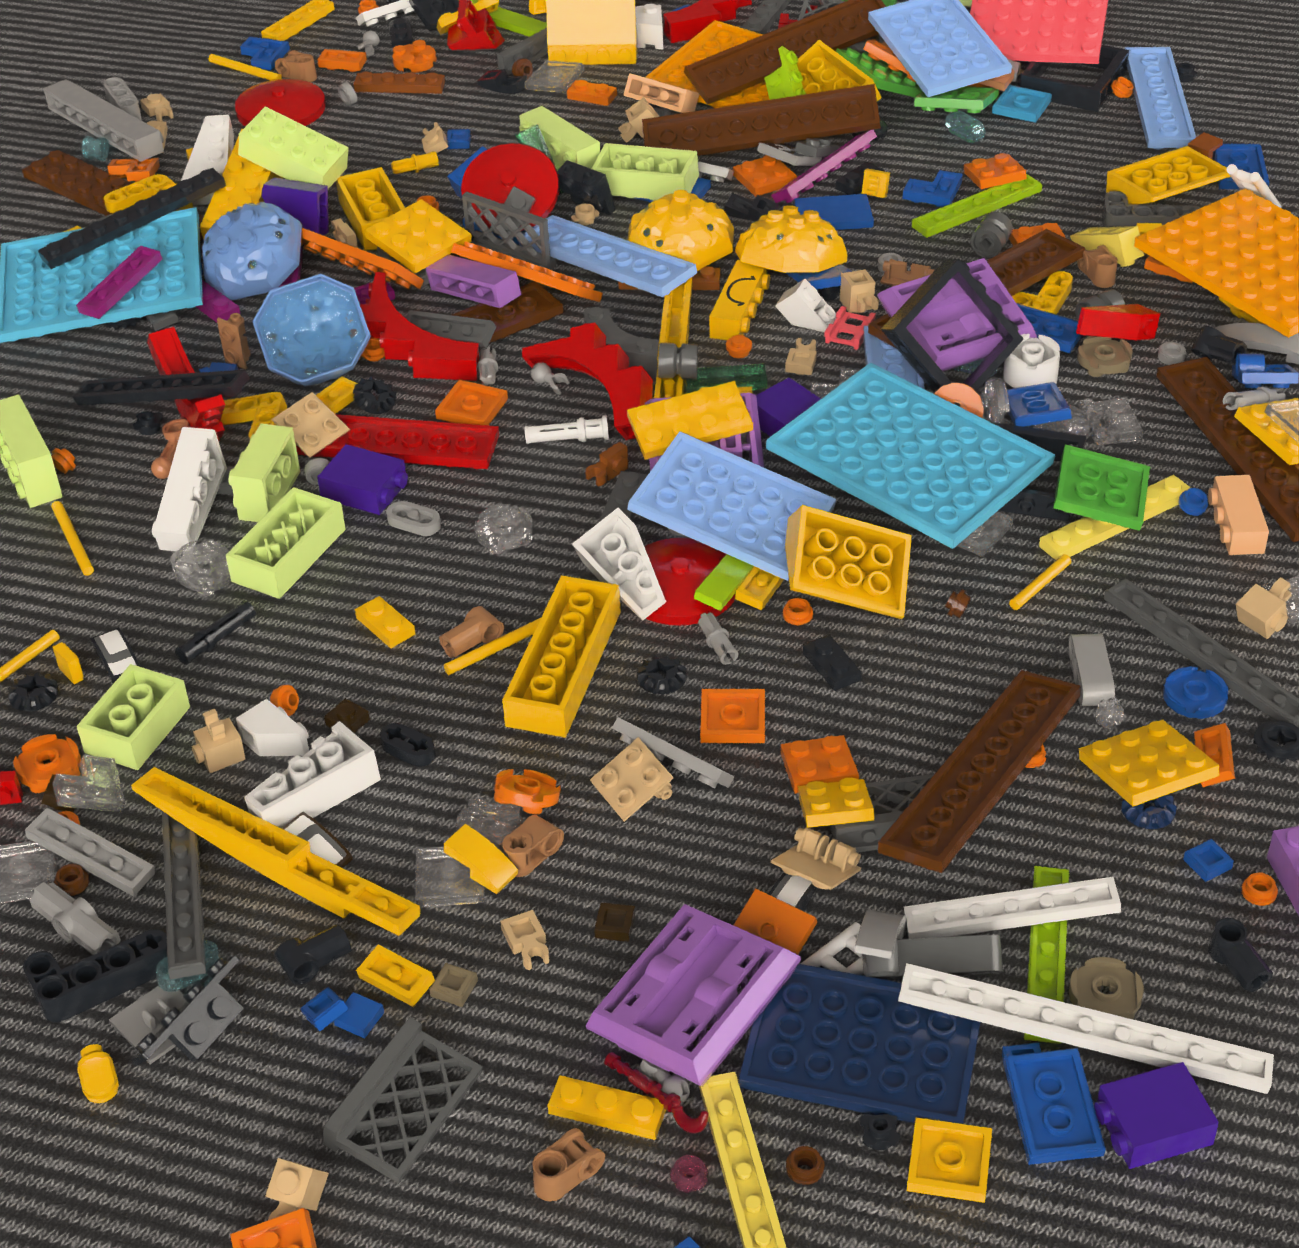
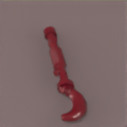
[604,1052,709,1133]

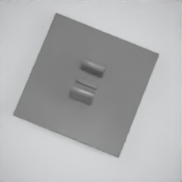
[109,979,186,1064]

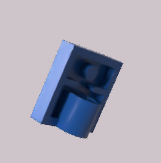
[1232,354,1299,388]

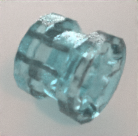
[82,136,109,161]

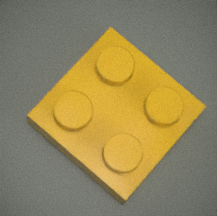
[798,778,874,828]
[907,1117,992,1203]

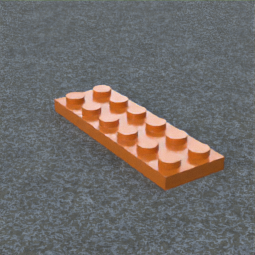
[284,223,424,289]
[451,241,603,302]

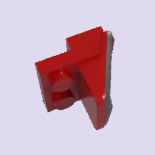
[447,0,505,51]

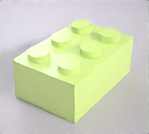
[228,423,300,522]
[77,664,190,770]

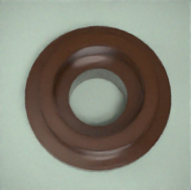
[512,58,533,79]
[945,589,971,618]
[54,864,89,896]
[786,1146,825,1185]

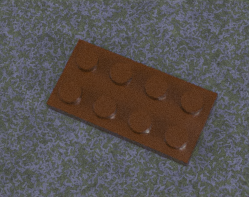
[452,281,563,343]

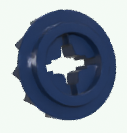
[1121,795,1177,829]

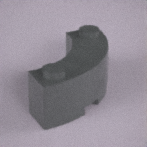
[584,307,659,381]

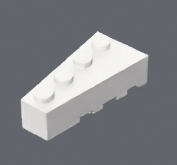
[635,4,663,50]
[181,115,234,205]
[152,427,227,551]
[245,721,381,828]

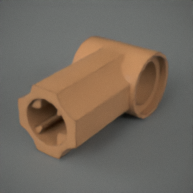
[439,606,504,659]

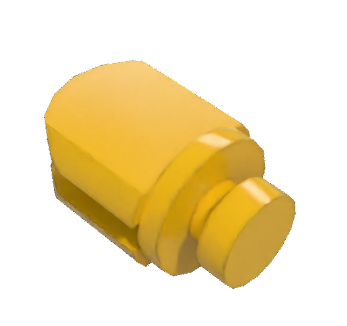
[77,1044,119,1103]

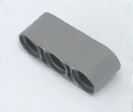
[103,77,142,121]
[1068,633,1115,706]

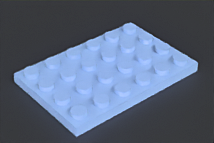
[868,0,1012,97]
[627,431,836,581]

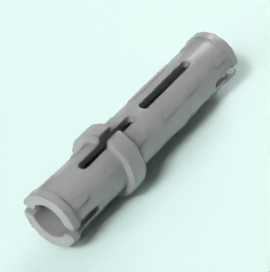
[1223,387,1285,410]

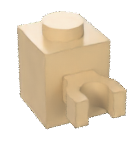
[618,97,660,143]
[840,269,879,313]
[1235,577,1292,639]
[192,709,246,773]
[265,1158,329,1220]

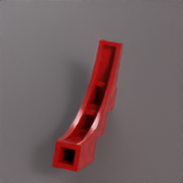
[663,0,752,43]
[351,272,479,381]
[522,322,653,440]
[147,327,226,441]

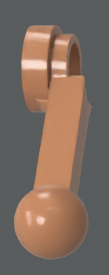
[151,419,190,479]

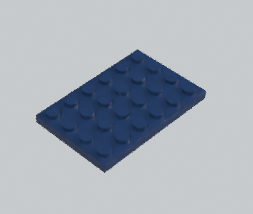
[739,964,980,1124]

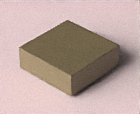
[429,963,478,1007]

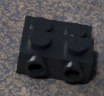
[557,160,616,215]

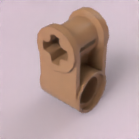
[275,50,317,83]
[1077,245,1118,288]
[502,815,564,877]
[532,1128,605,1201]

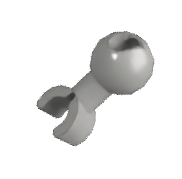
[358,30,379,58]
[531,362,570,395]
[638,1059,690,1103]

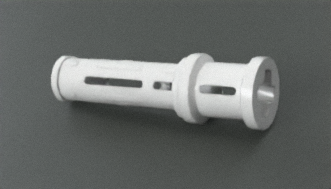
[525,415,609,444]

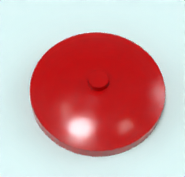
[235,79,326,126]
[461,143,559,231]
[644,538,736,626]

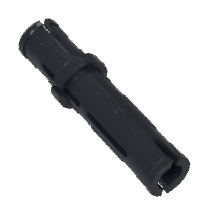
[175,601,256,665]

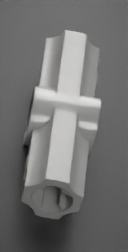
[30,882,121,955]

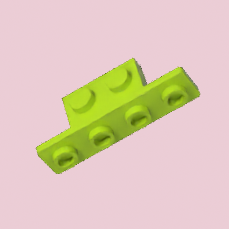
[764,46,806,100]

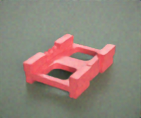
[824,306,876,350]

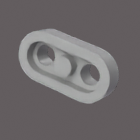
[386,501,441,536]

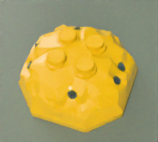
[627,190,734,271]
[735,206,847,273]

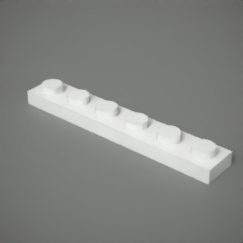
[904,877,1121,939]

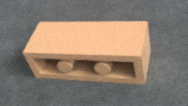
[623,73,699,113]
[1208,475,1269,555]

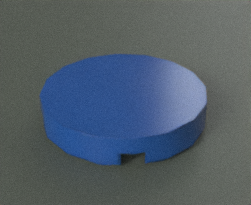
[1163,666,1228,719]

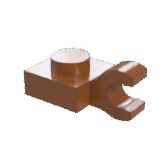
[585,441,628,486]

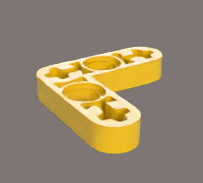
[104,174,193,213]
[1012,271,1073,315]
[221,392,287,439]

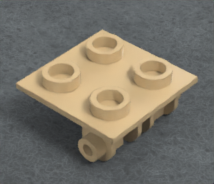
[272,392,350,458]
[590,737,674,822]
[771,827,861,890]

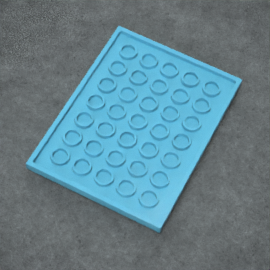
[0,207,203,343]
[766,362,1055,549]

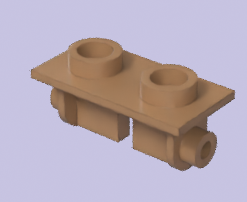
[880,259,935,287]
[217,313,251,370]

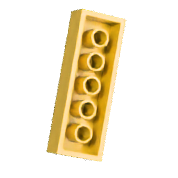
[200,129,283,239]
[502,575,621,738]

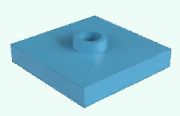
[992,85,1052,123]

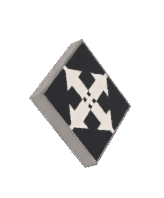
[757,143,822,166]

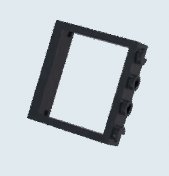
[1018,45,1129,112]
[881,259,1024,407]
[991,422,1086,521]

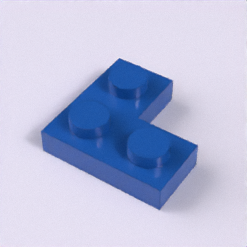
[240,37,290,71]
[903,170,963,207]

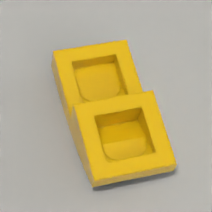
[444,824,518,894]

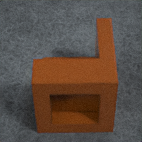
[1188,132,1223,159]

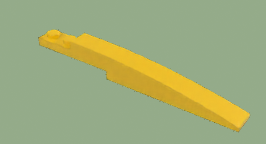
[654,276,693,398]
[132,767,420,936]

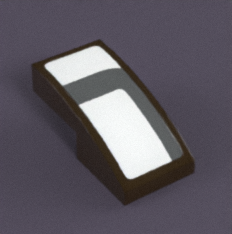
[281,812,353,868]

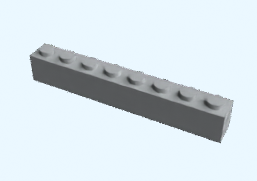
[43,79,164,162]

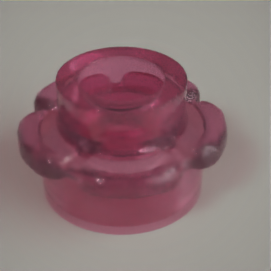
[670,1155,708,1193]

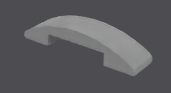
[1215,323,1299,364]
[854,909,906,959]

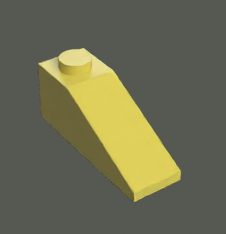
[1070,226,1144,267]

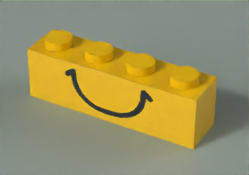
[709,260,770,341]

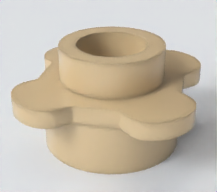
[571,203,599,225]

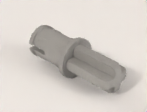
[477,346,498,386]
[698,613,738,665]

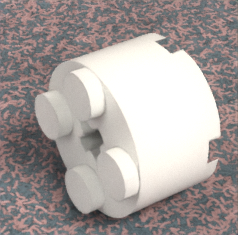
[1003,334,1060,388]

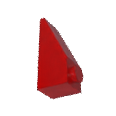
[1076,304,1160,340]

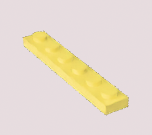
[1039,475,1191,560]
[699,1072,786,1248]

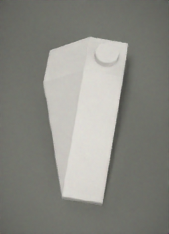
[572,508,666,621]

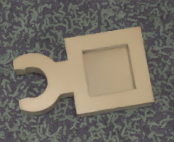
[140,93,174,122]
[422,122,449,154]
[331,218,358,248]
[785,338,817,375]
[500,910,549,970]

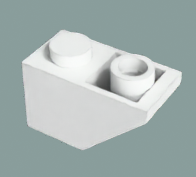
[775,279,836,332]
[236,699,309,756]

